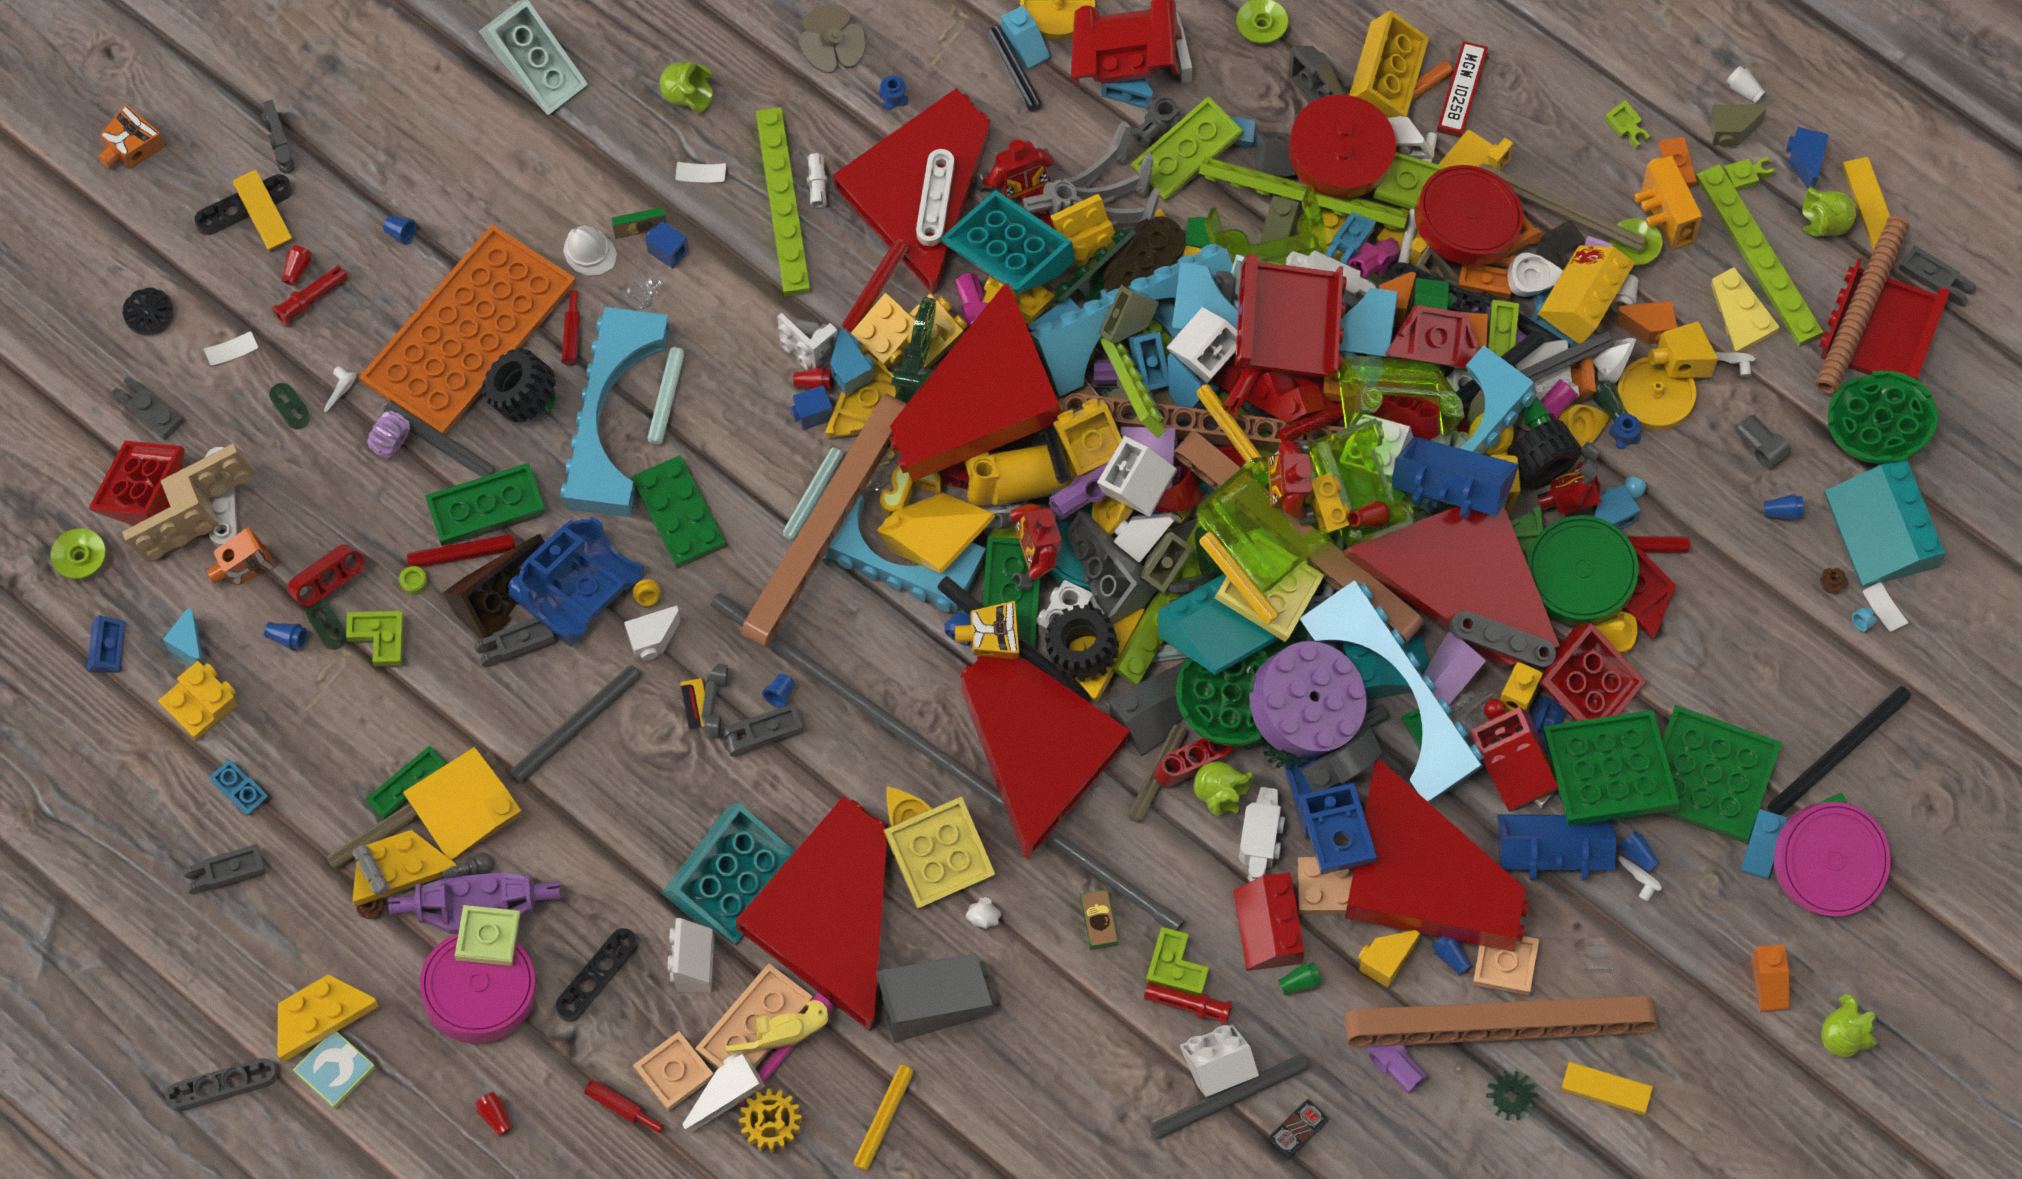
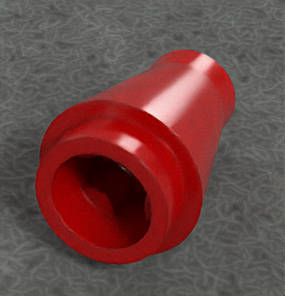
[281,245,312,287]
[793,366,834,392]
[1348,500,1390,528]
[475,1092,513,1137]

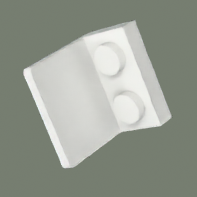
[777,313,838,370]
[1515,340,1579,400]

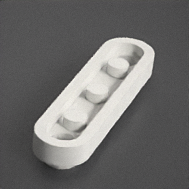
[916,149,954,246]
[205,447,238,547]

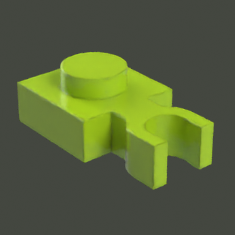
[1604,100,1650,149]
[1724,157,1774,191]

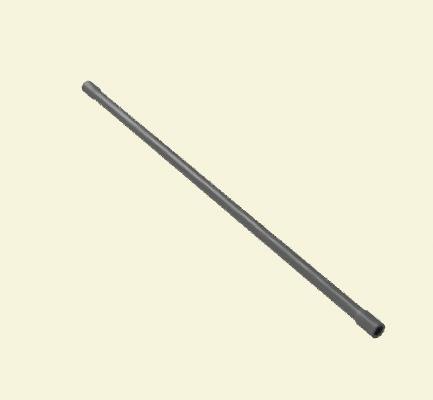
[710,593,1185,931]

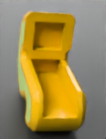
[880,465,941,518]

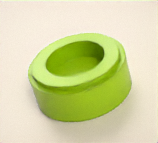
[399,566,428,595]

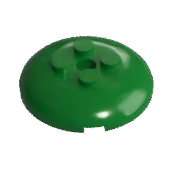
[1828,371,1938,464]
[1176,649,1269,746]

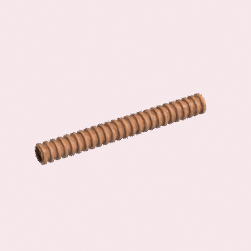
[1815,215,1910,393]

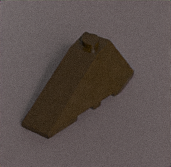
[443,534,545,640]

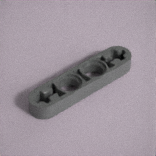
[165,1058,278,1112]

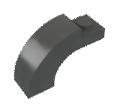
[1300,724,1382,792]

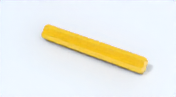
[1197,384,1268,476]
[1199,532,1279,624]
[854,1064,913,1171]

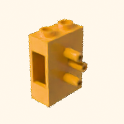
[1634,155,1702,251]

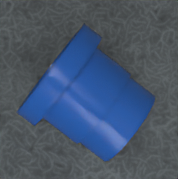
[383,215,416,245]
[762,674,795,708]

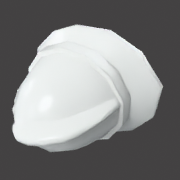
[563,225,617,276]

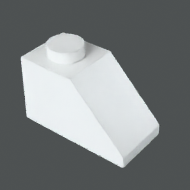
[1387,116,1434,158]
[1114,513,1176,563]
[624,606,681,662]

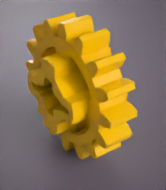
[739,1089,802,1153]

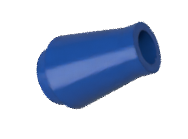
[1764,494,1804,521]
[264,622,308,651]
[1619,831,1660,873]
[1431,936,1472,976]

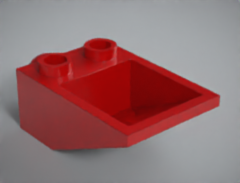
[1470,698,1558,812]

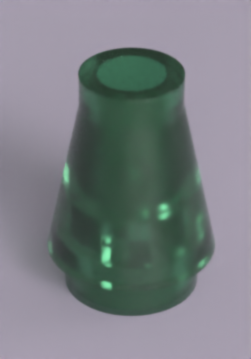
[1593,381,1628,421]

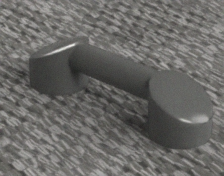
[701,664,728,738]

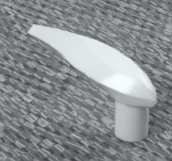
[1715,352,1755,377]
[324,366,356,413]
[1618,856,1662,902]

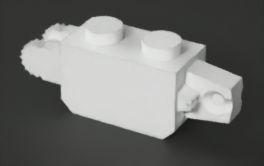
[1286,250,1377,301]
[1239,787,1285,882]

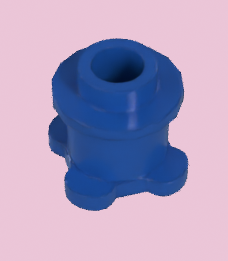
[879,76,908,110]
[1609,414,1641,450]

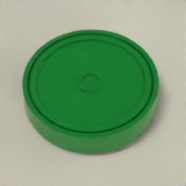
[1527,515,1639,626]

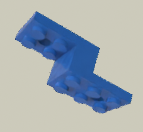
[1283,751,1377,875]

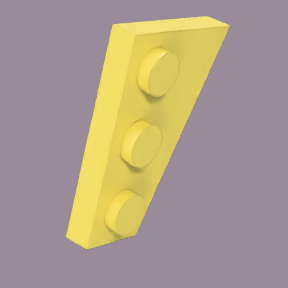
[1711,267,1780,353]

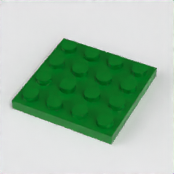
[1660,705,1782,843]
[1543,710,1680,826]

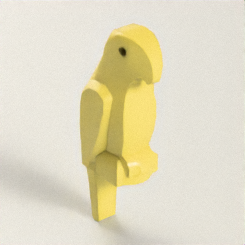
[725,1000,828,1053]

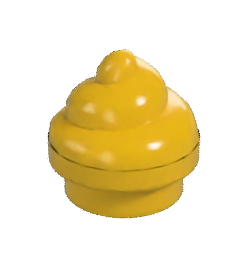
[633,579,661,607]

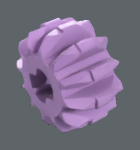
[368,411,410,458]

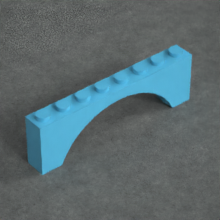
[1030,244,1233,396]
[1172,263,1398,361]
[561,307,670,518]
[1300,580,1484,803]

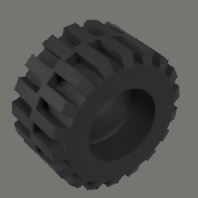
[482,348,556,423]
[1508,420,1582,488]
[1045,605,1119,682]

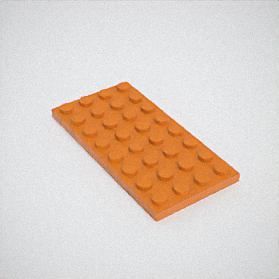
[358,224,577,435]

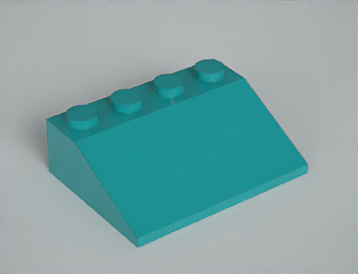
[940,190,1075,294]
[1824,460,1945,588]
[1158,574,1297,675]
[661,803,795,945]

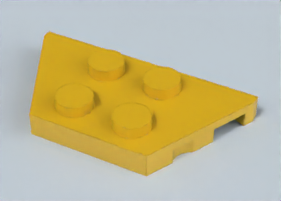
[825,345,903,438]
[1068,609,1145,703]
[353,830,456,907]
[277,974,379,1063]

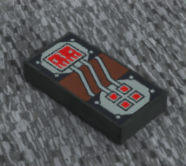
[1267,1099,1329,1160]

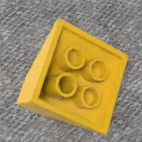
[876,493,996,574]
[403,747,521,860]

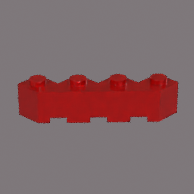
[1212,352,1327,423]

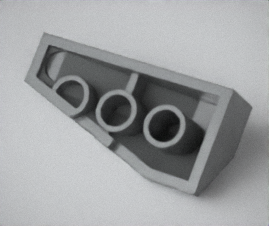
[1288,46,1345,102]
[1254,130,1296,176]
[1066,510,1157,624]
[1109,661,1185,756]

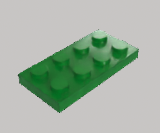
[631,455,726,569]
[425,463,546,546]
[982,536,1040,648]

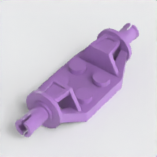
[388,872,561,934]

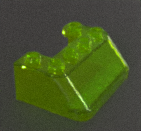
[1309,418,1414,545]

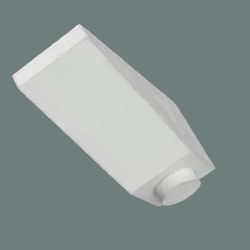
[682,1054,765,1132]

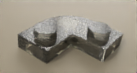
[1536,220,1585,270]

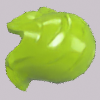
[659,62,713,114]
[1802,186,1856,236]
[1193,761,1253,817]
[1821,994,1877,1058]

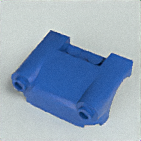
[508,517,644,647]

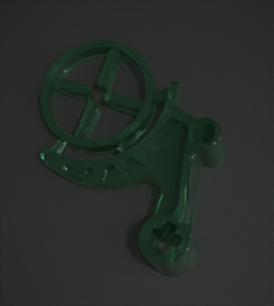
[891,297,936,403]

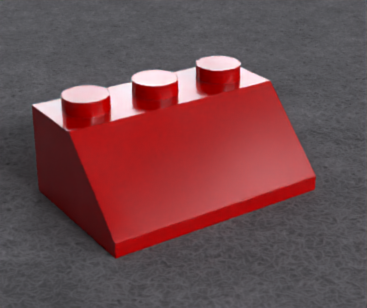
[1233,872,1304,971]

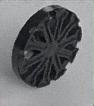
[122,288,174,335]

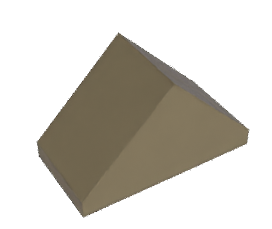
[1415,246,1459,287]

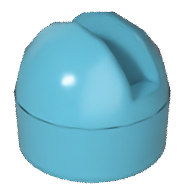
[1624,476,1647,500]
[1852,607,1877,632]

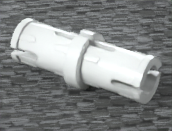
[807,153,828,208]

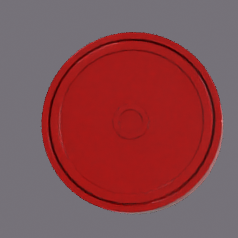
[1288,95,1396,198]
[1414,165,1523,266]

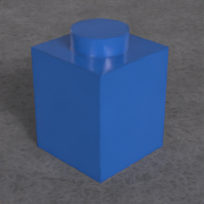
[645,221,689,269]
[790,385,833,430]

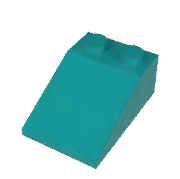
[1341,636,1429,701]

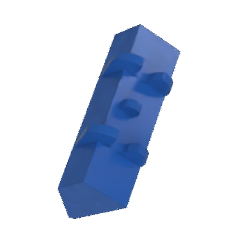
[1391,437,1519,519]
[1497,814,1617,881]

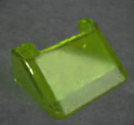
[1338,356,1464,436]
[1196,456,1334,592]

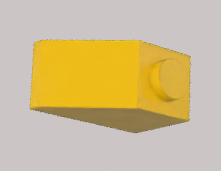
[1358,930,1420,988]

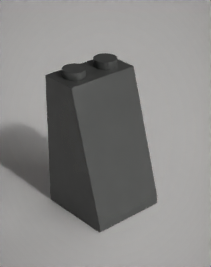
[876,953,997,1043]

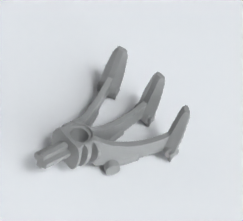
[1023,121,1159,226]

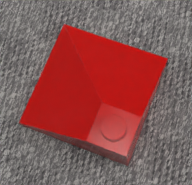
[89,440,185,526]
[1539,623,1646,721]

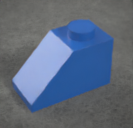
[1786,127,1829,189]

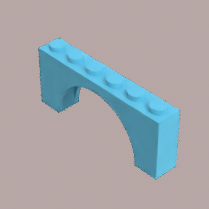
[1400,345,1537,514]
[823,495,986,613]

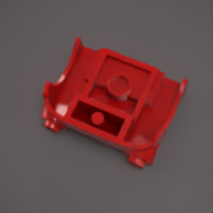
[1071,0,1182,87]

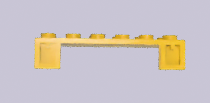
[1377,130,1513,266]

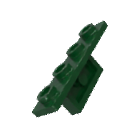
[1051,228,1137,304]

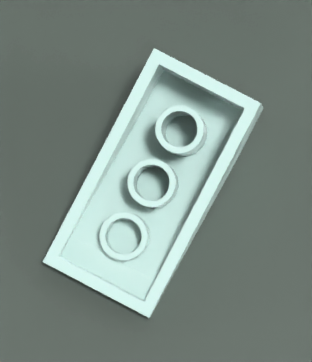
[479,0,588,115]

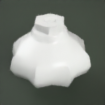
[966,897,1001,929]

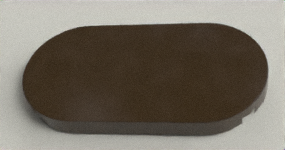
[1103,216,1184,294]

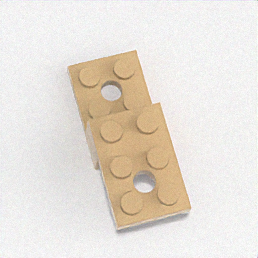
[122,443,257,562]

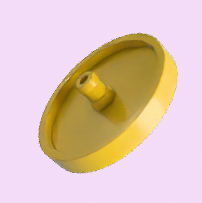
[1020,0,1095,40]
[1617,357,1696,430]

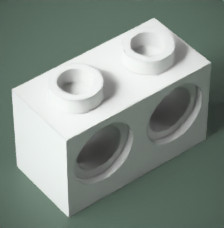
[1036,580,1093,638]

